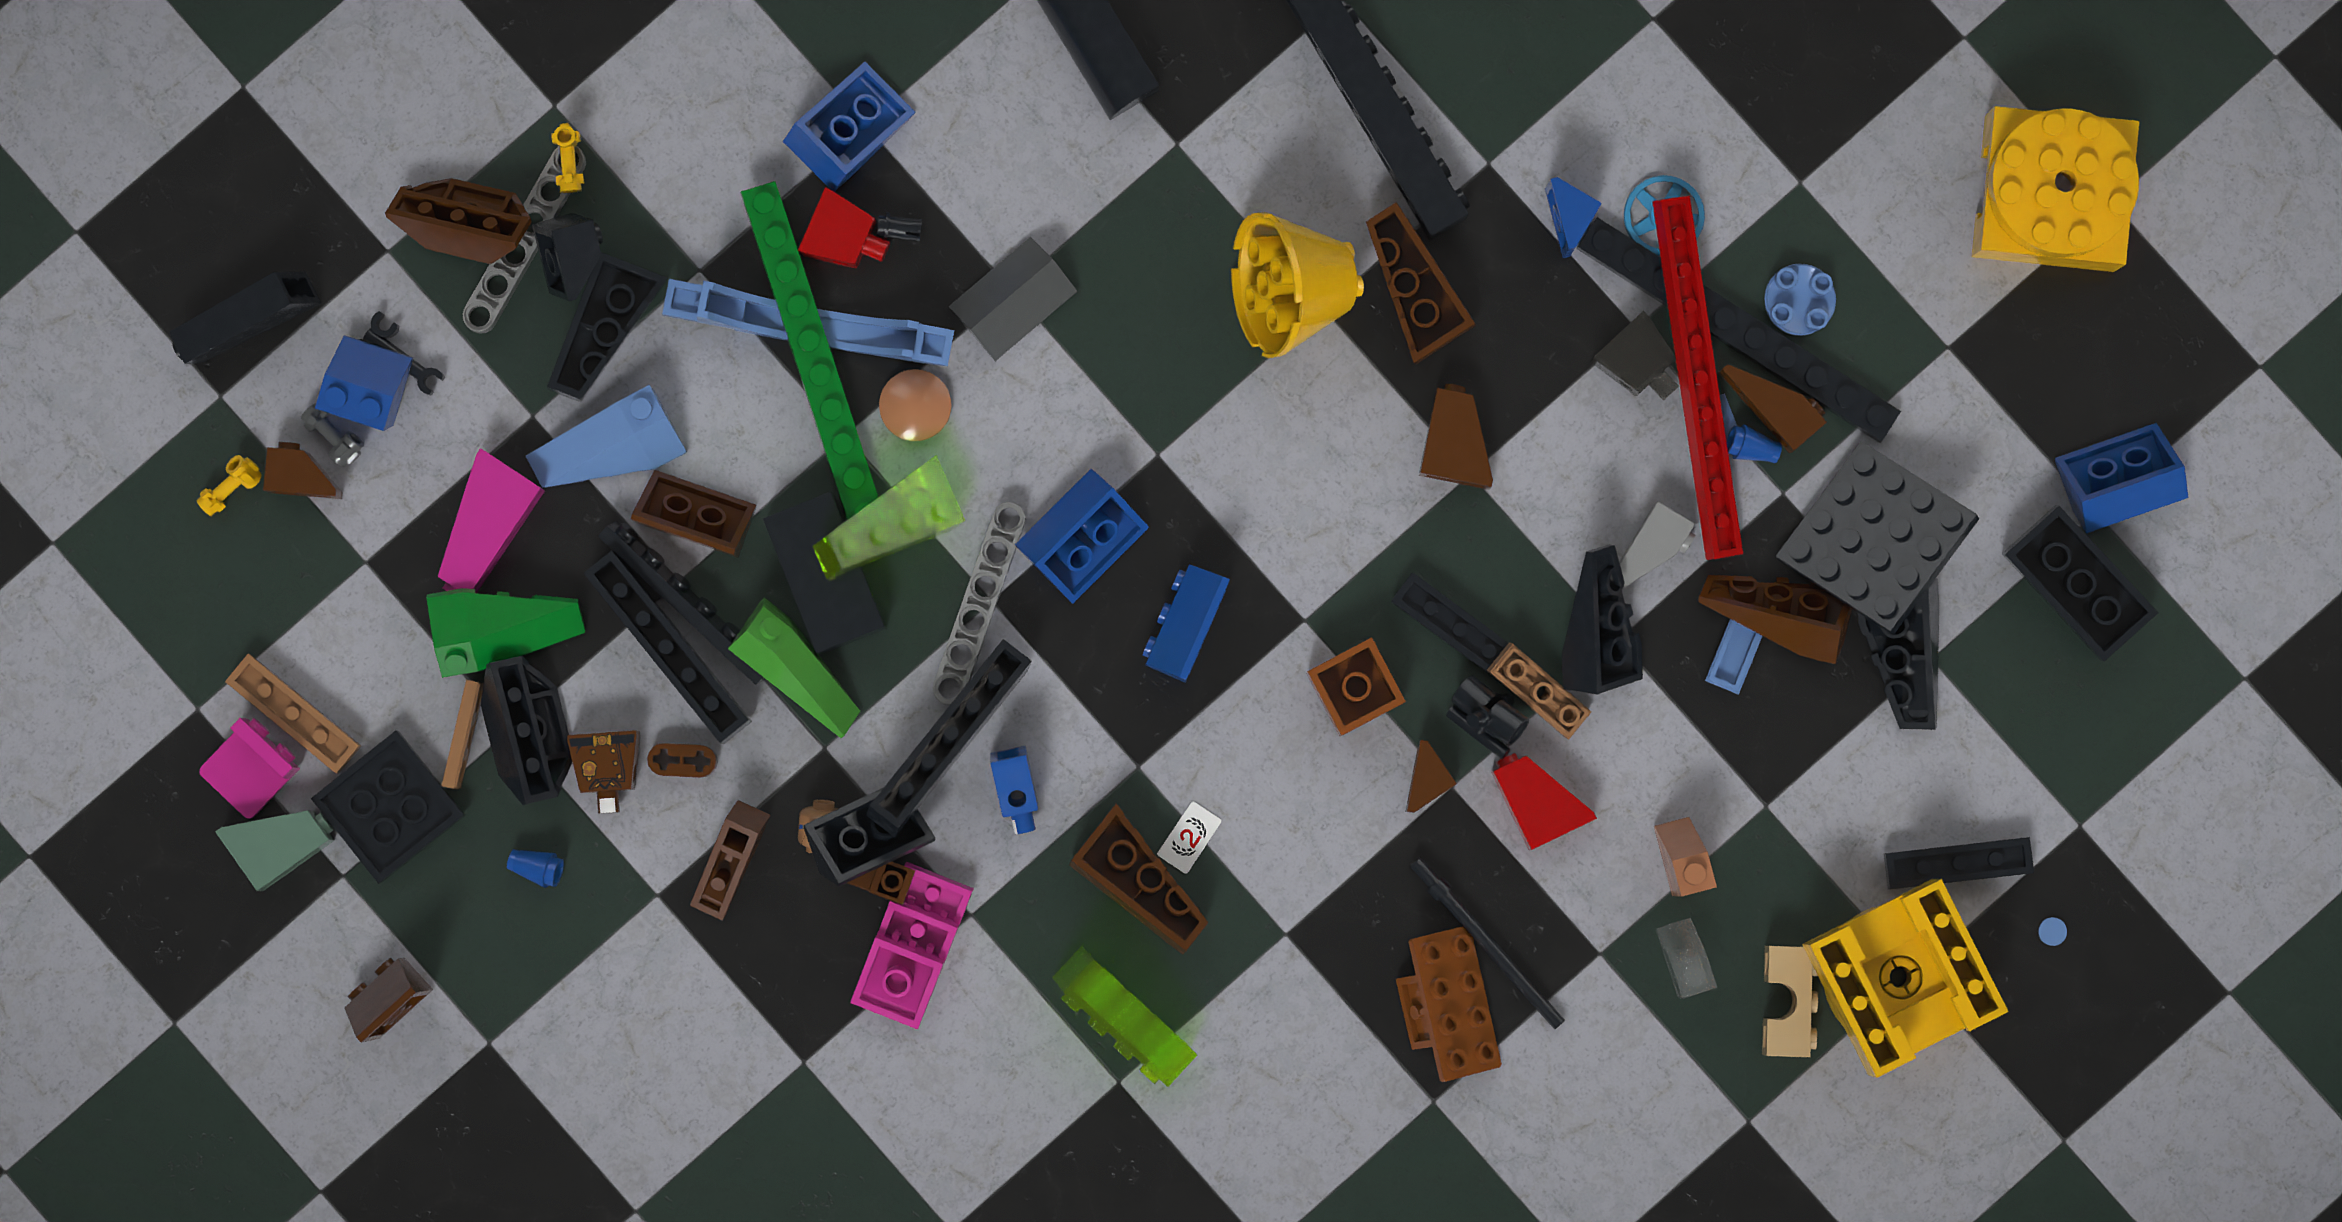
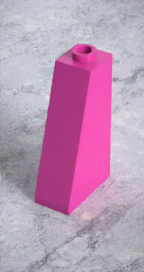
[438,448,545,593]

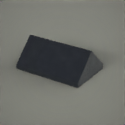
[804,788,935,886]

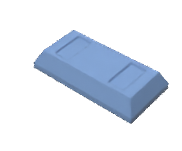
[1705,619,1762,695]

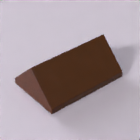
[631,470,756,558]

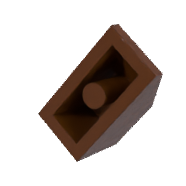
[263,442,343,499]

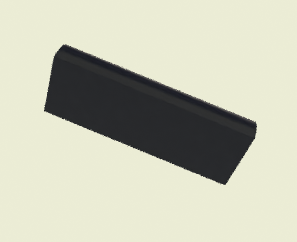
[1037,0,1159,120]

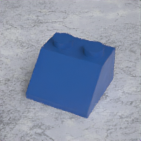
[315,335,413,431]

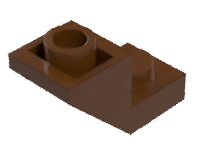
[847,861,916,905]

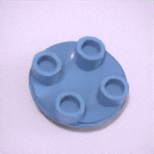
[1764,263,1836,336]

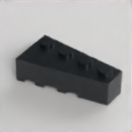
[547,252,667,402]

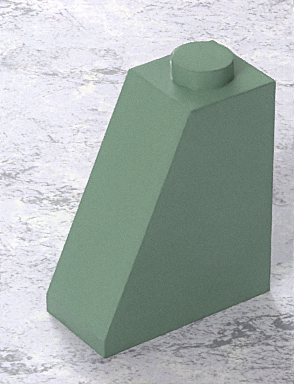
[215,810,335,891]

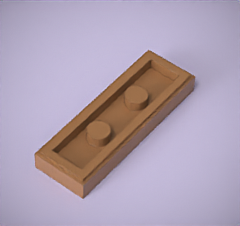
[441,680,484,789]

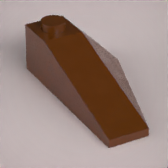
[1698,575,1852,664]

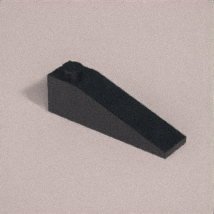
[1562,544,1643,695]
[1858,578,1939,730]

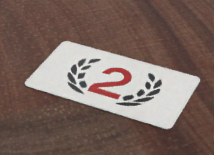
[1157,801,1221,874]

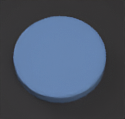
[2038,917,2067,946]

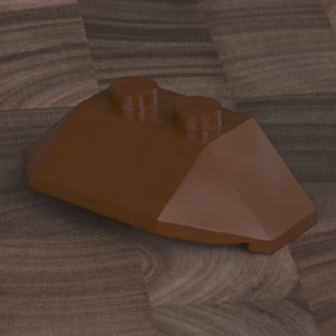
[385,178,531,264]

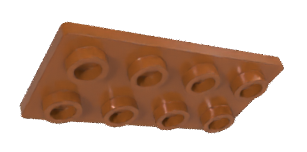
[1396,926,1502,1082]

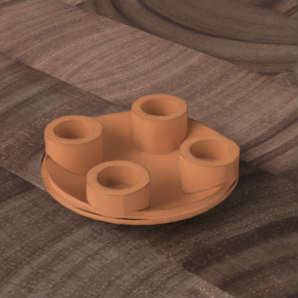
[879,369,951,441]

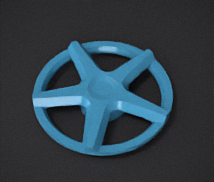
[1624,175,1705,256]

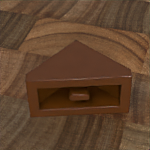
[1405,740,1457,813]

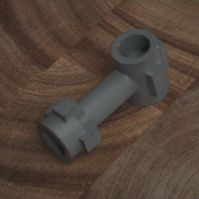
[301,403,364,467]

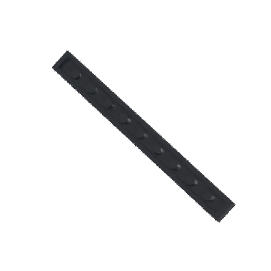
[1577,217,1901,443]

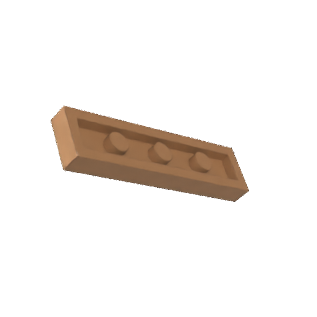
[225,654,361,774]

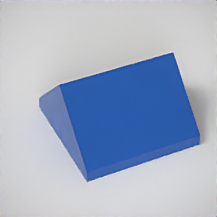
[1545,177,1602,258]

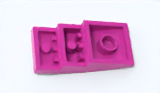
[850,862,974,1030]

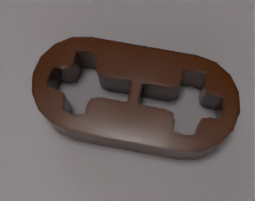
[647,743,718,778]

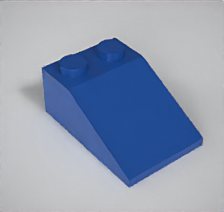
[782,62,916,192]

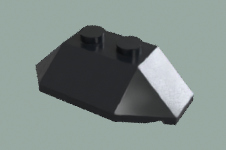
[480,656,572,805]

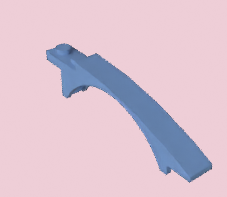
[662,279,954,367]

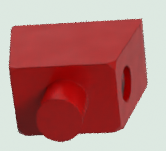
[798,187,890,268]

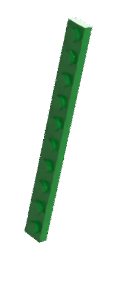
[740,181,887,536]

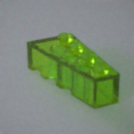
[812,455,966,579]
[1052,946,1197,1087]

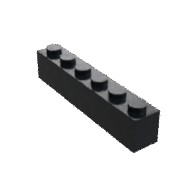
[583,551,752,744]
[866,639,1032,837]

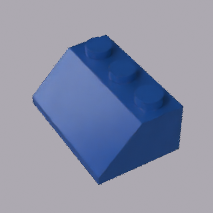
[2055,423,2189,533]
[1015,468,1149,604]
[1142,564,1230,683]

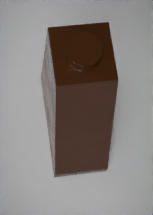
[1419,384,1493,490]

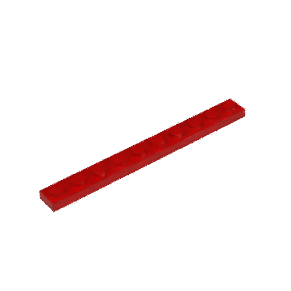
[1652,196,1743,560]

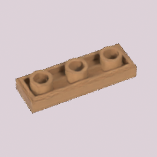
[1487,642,1591,740]

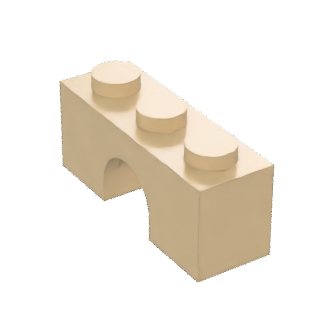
[1762,946,1818,1057]

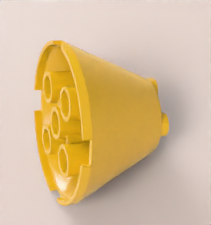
[1231,212,1364,358]

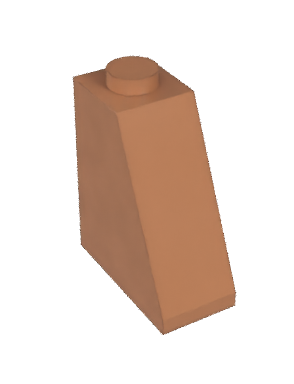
[1654,817,1717,897]

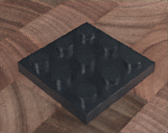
[311,730,465,884]

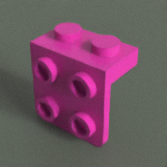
[200,718,300,818]

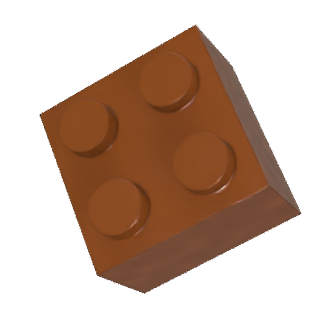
[1306,637,1406,737]

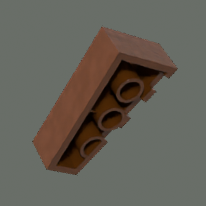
[1366,202,1476,364]
[1069,804,1209,955]

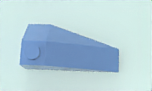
[526,385,687,488]

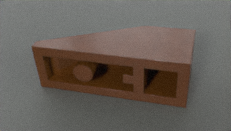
[1718,364,1827,454]
[690,800,771,921]

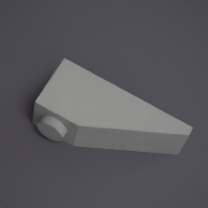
[1619,502,1696,588]

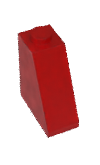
[1491,753,1597,850]

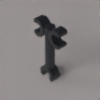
[358,311,445,396]

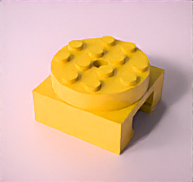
[1971,106,2139,272]
[1802,879,2009,1078]

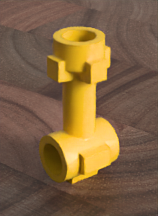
[551,123,584,193]
[196,455,262,516]

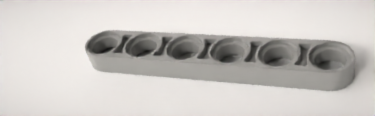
[463,146,586,334]
[933,502,1026,705]

